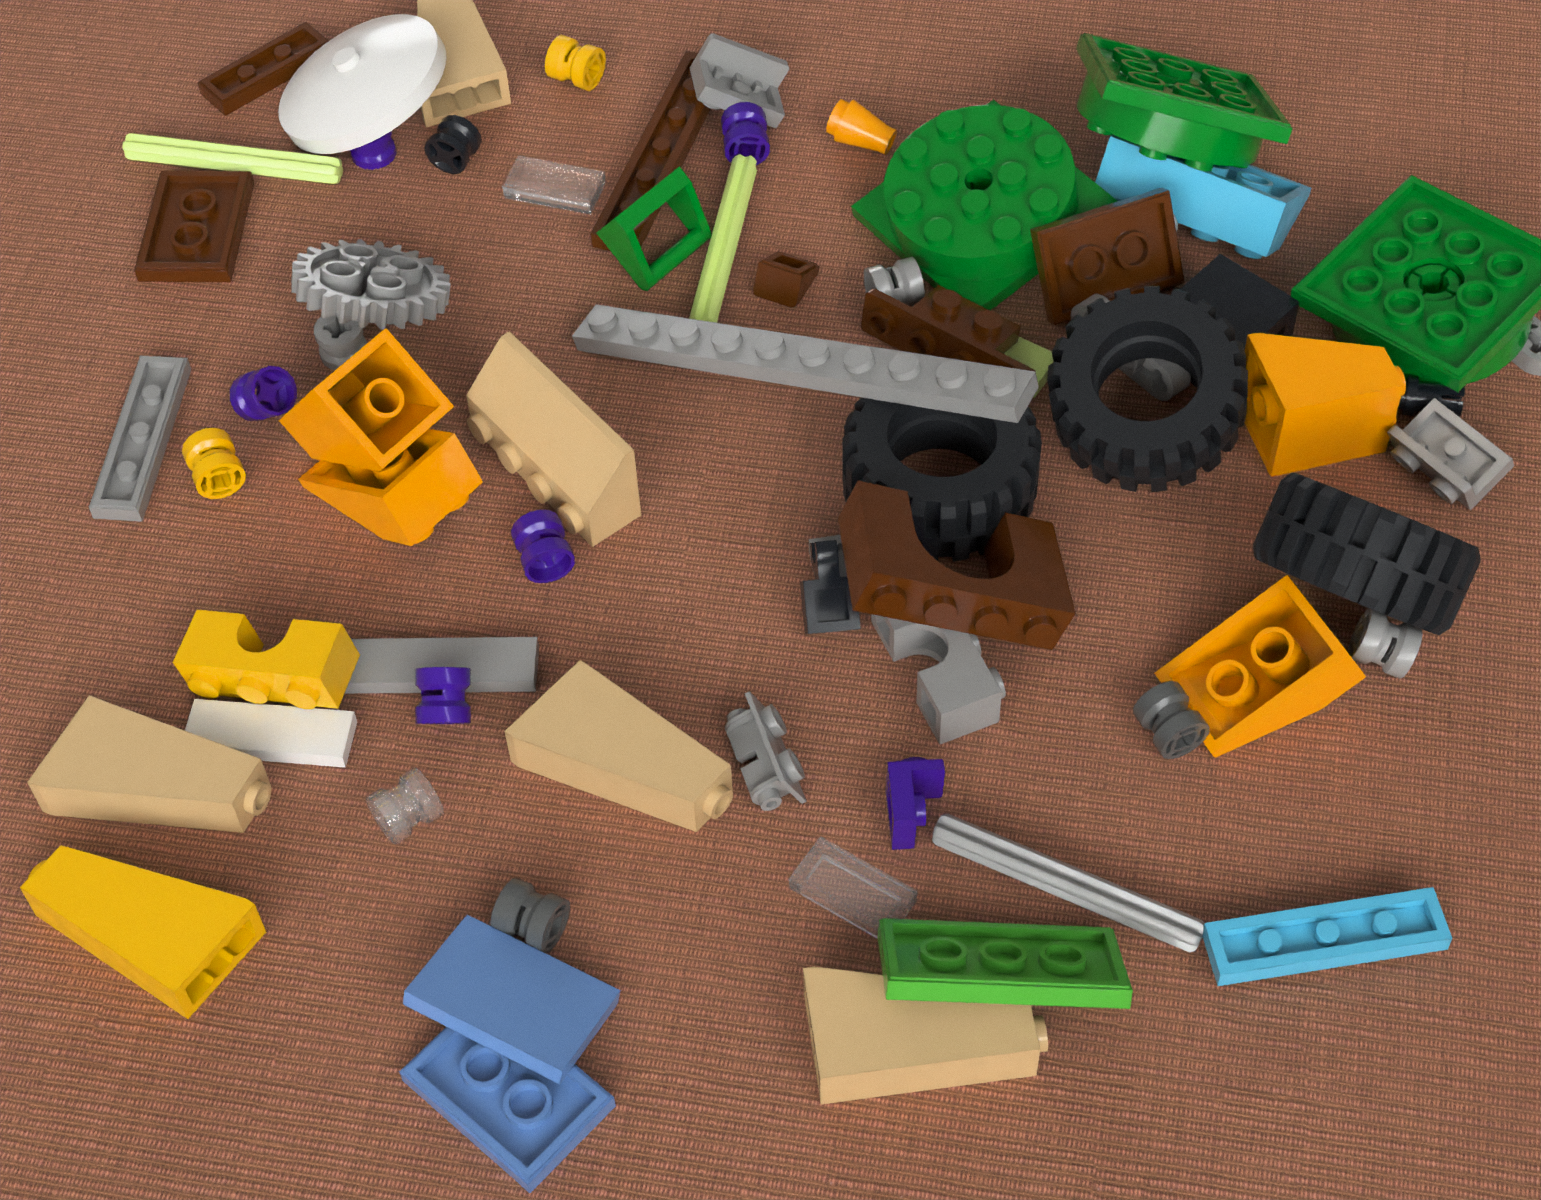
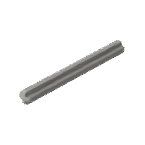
[932,814,1205,952]

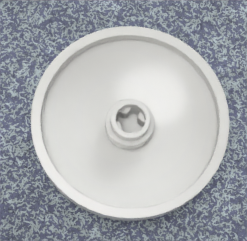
[278,14,446,154]

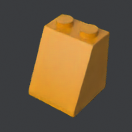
[278,328,454,471]
[1244,333,1406,477]

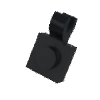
[800,540,861,634]

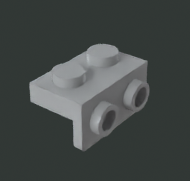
[690,33,789,128]
[1387,398,1514,511]

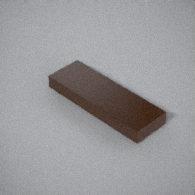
[197,22,329,116]

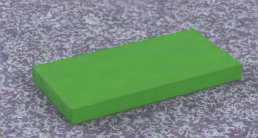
[878,918,1133,1009]

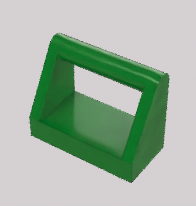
[597,166,712,291]

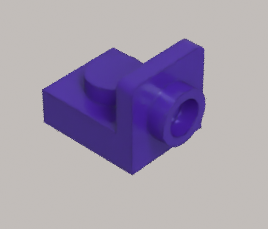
[885,757,945,850]

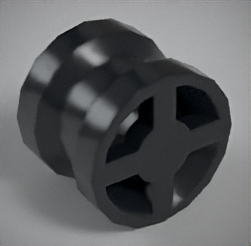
[424,115,482,174]

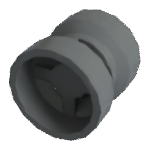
[1133,681,1210,759]
[490,877,570,953]

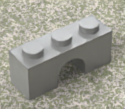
[871,614,1006,745]

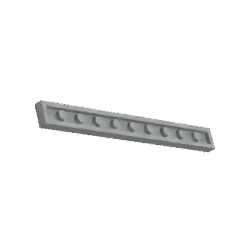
[572,304,1039,423]

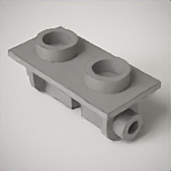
[725,691,807,811]

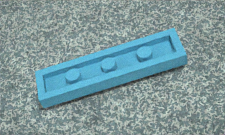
[1203,887,1453,986]

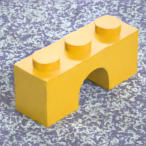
[172,609,360,709]

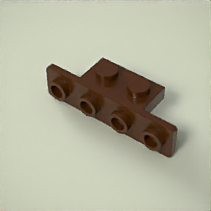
[861,285,1036,407]

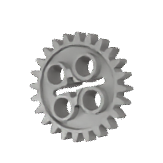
[291,239,451,330]

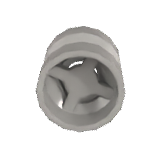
[864,257,925,306]
[1347,608,1423,679]

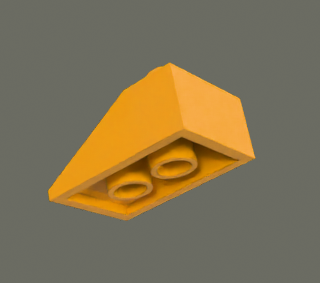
[298,429,483,546]
[1154,575,1366,758]

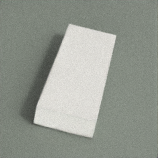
[185,699,357,768]

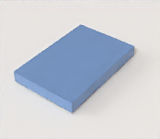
[403,915,621,1084]
[399,1027,616,1193]

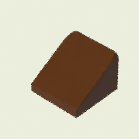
[753,251,820,308]

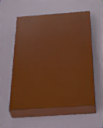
[134,171,254,283]
[1030,188,1185,325]

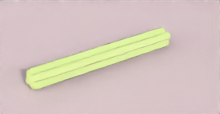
[122,133,343,185]
[689,154,757,323]

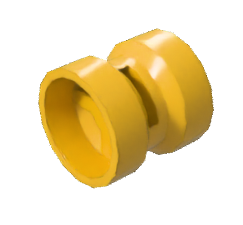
[545,34,606,91]
[182,428,246,499]

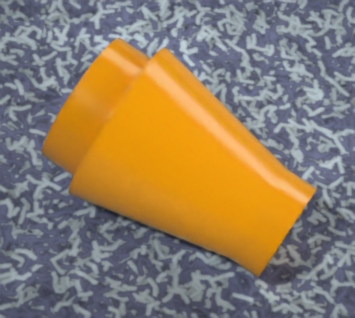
[826,99,897,155]

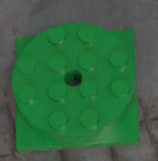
[1076,32,1293,172]
[851,99,1117,310]
[1291,175,1541,392]

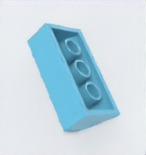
[1095,135,1312,259]

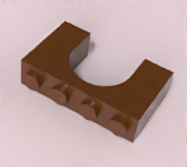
[838,481,1076,650]

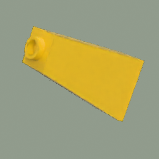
[20,845,266,1019]

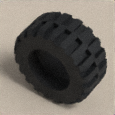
[1047,286,1248,492]
[842,397,1042,562]
[1253,472,1481,635]

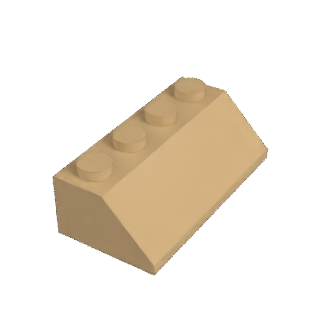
[466,331,641,547]

